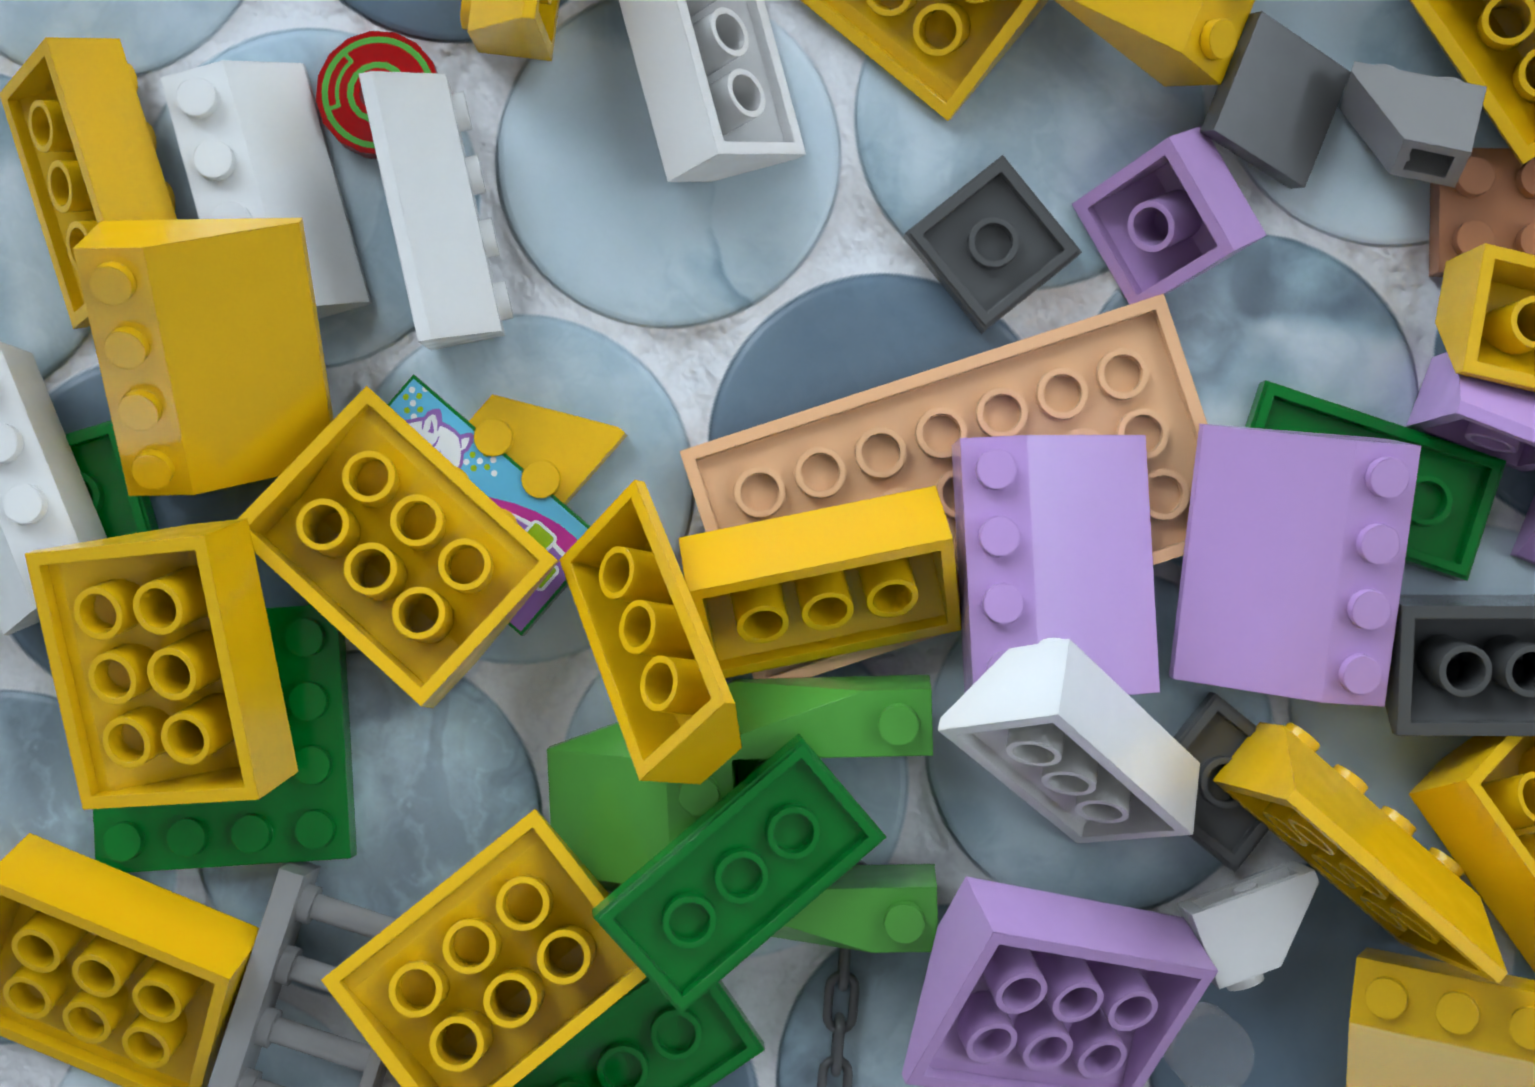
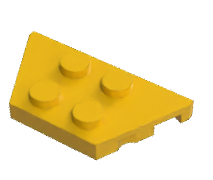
[456,394,628,522]

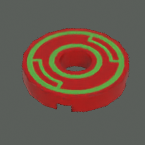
[316,31,438,159]

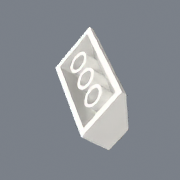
[619,0,806,182]
[160,60,372,319]
[359,71,513,351]
[0,341,107,635]
[938,638,1200,843]

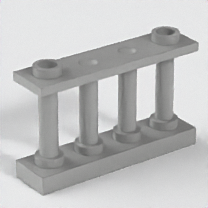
[207,861,397,1087]

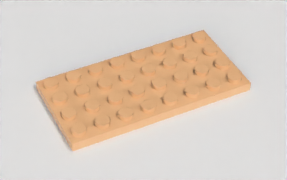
[679,294,1208,679]

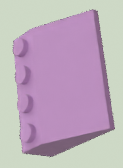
[1169,424,1421,707]
[951,435,1160,695]
[902,876,1218,1087]

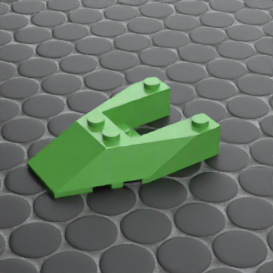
[547,675,938,953]

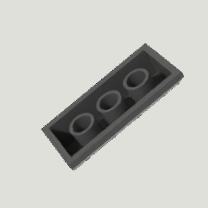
[1385,595,1535,736]

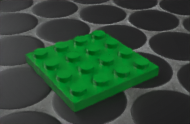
[93,605,357,873]

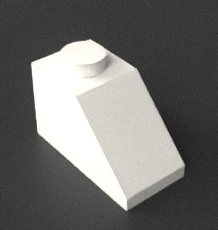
[1177,860,1319,991]

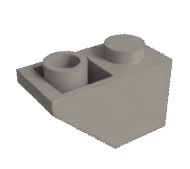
[1339,61,1487,188]

